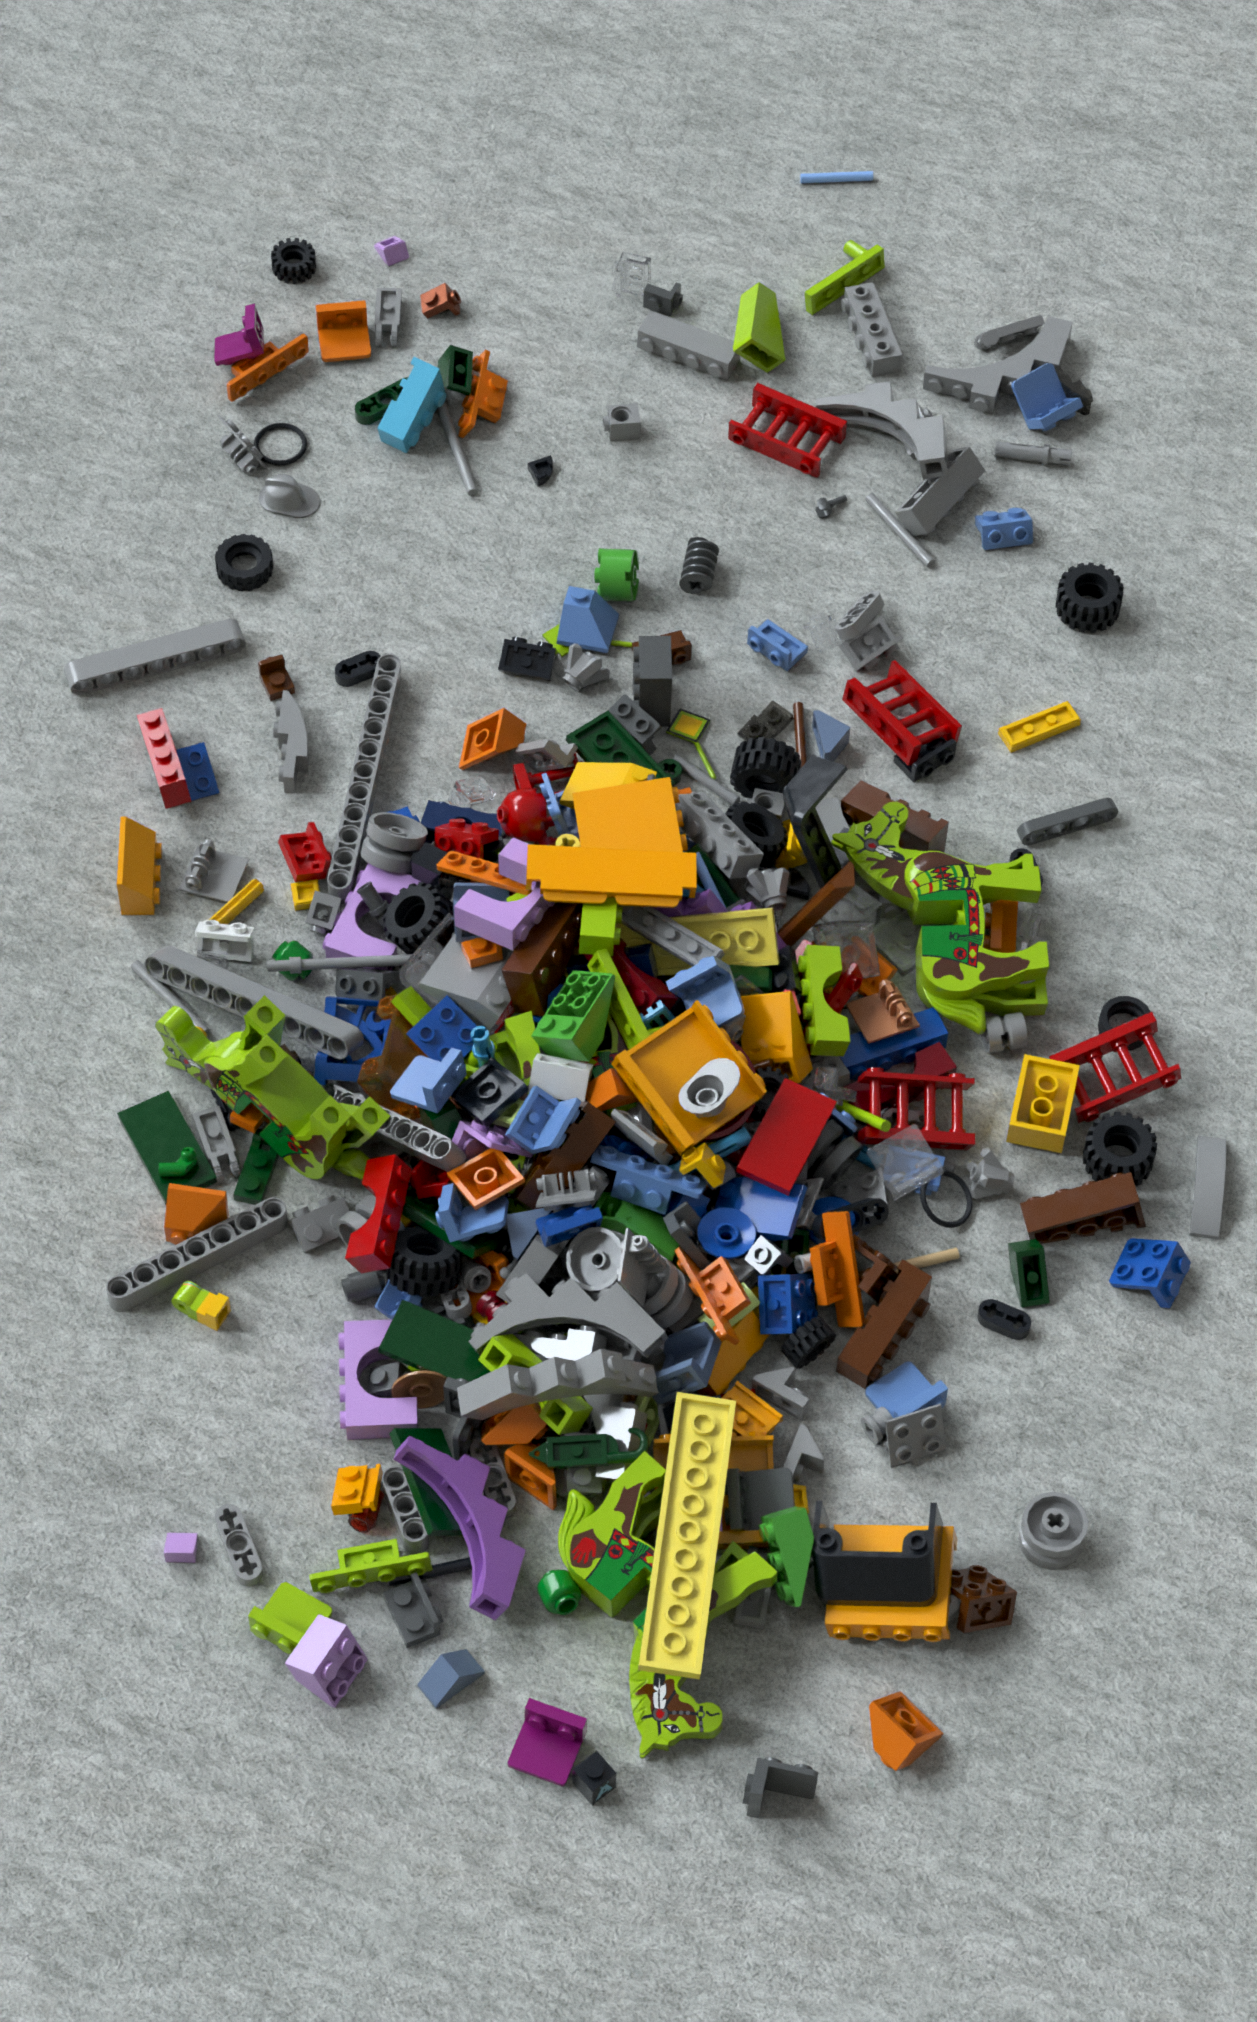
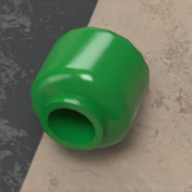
[272,940,313,981]
[537,1569,581,1615]

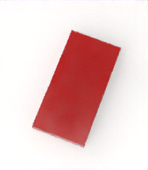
[736,1078,837,1196]

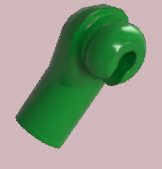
[159,1147,198,1177]

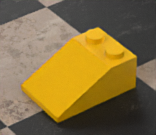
[559,762,657,809]
[1006,1054,1080,1153]

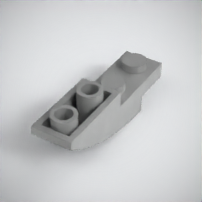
[273,690,309,793]

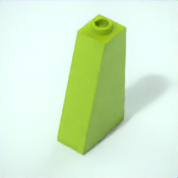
[733,282,786,373]

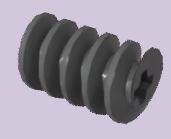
[679,537,719,594]

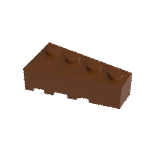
[841,780,949,853]
[502,902,582,1016]
[510,1102,616,1213]
[1020,1172,1146,1244]
[836,1259,932,1389]

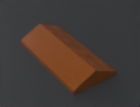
[777,861,855,947]

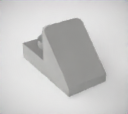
[752,1367,809,1421]
[783,1424,824,1483]

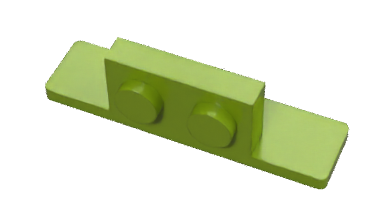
[309,1539,433,1593]

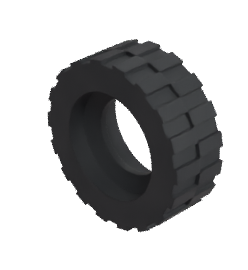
[215,534,273,591]

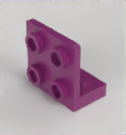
[214,303,264,366]
[507,1698,587,1787]

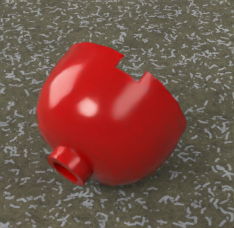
[497,788,547,842]

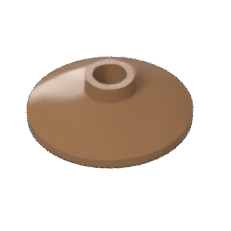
[392,1370,447,1409]

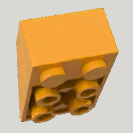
[741,991,813,1086]

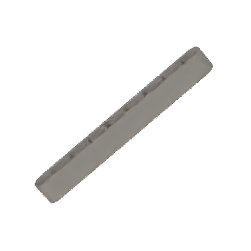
[144,945,364,1059]

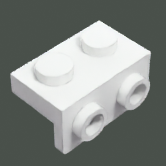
[195,920,254,962]

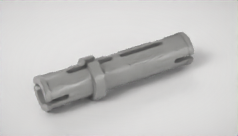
[994,441,1072,466]

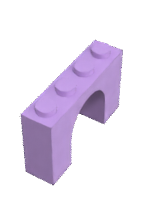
[454,838,556,950]
[323,863,421,971]
[339,1319,418,1440]

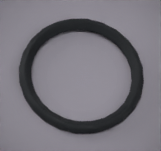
[254,423,307,466]
[920,1170,972,1228]

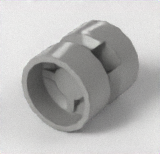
[981,1012,1028,1054]

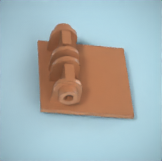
[846,979,920,1044]

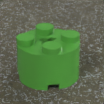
[594,548,639,601]

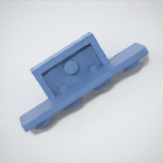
[590,1145,707,1215]

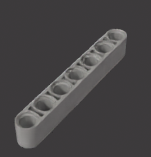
[64,619,246,695]
[322,1083,466,1172]
[106,1197,288,1312]

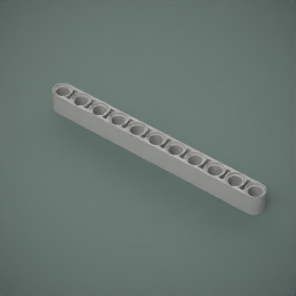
[327,654,401,904]

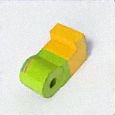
[171,1281,231,1331]

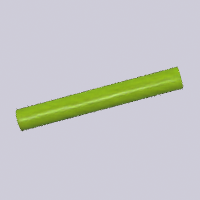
[836,1101,891,1132]

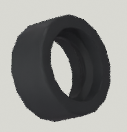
[1098,996,1151,1051]

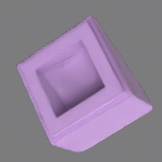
[374,236,409,266]
[164,1533,198,1563]

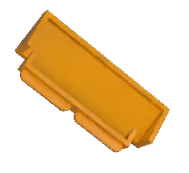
[526,844,697,908]

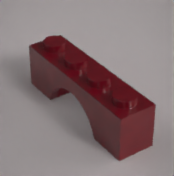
[575,937,678,1020]
[842,1042,957,1125]

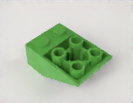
[531,971,615,1062]
[593,1191,680,1261]
[758,1506,814,1607]

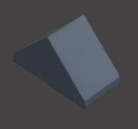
[812,710,850,762]
[506,1208,552,1262]
[417,1649,485,1709]

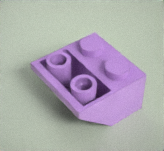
[285,1614,368,1708]

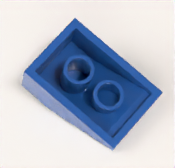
[714,1177,807,1243]

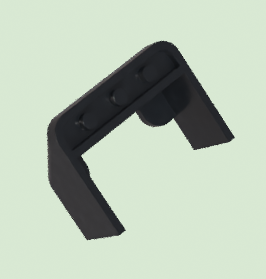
[783,755,855,889]
[812,1501,943,1607]

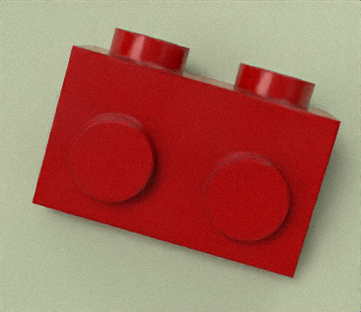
[435,819,499,859]
[278,822,332,882]
[410,1160,453,1199]

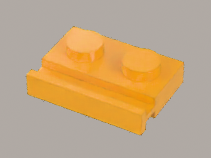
[722,1381,783,1436]
[331,1464,383,1515]

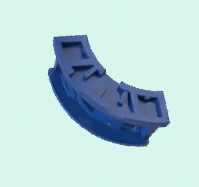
[314,996,399,1089]

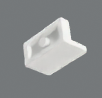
[528,1053,594,1102]

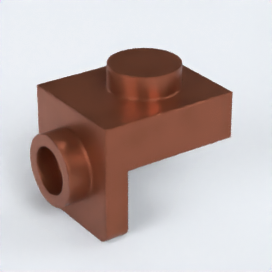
[420,283,461,319]

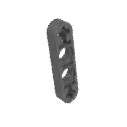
[1017,798,1118,846]

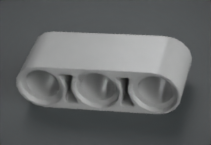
[382,1466,429,1554]

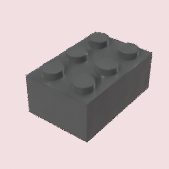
[632,636,672,727]

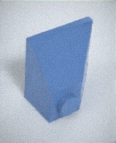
[557,586,619,653]

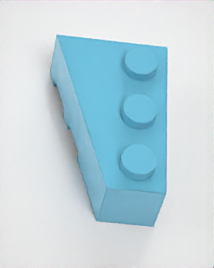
[377,357,446,453]

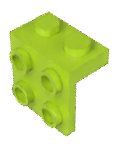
[248,1582,332,1654]

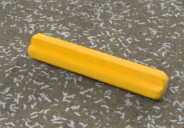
[209,879,264,924]

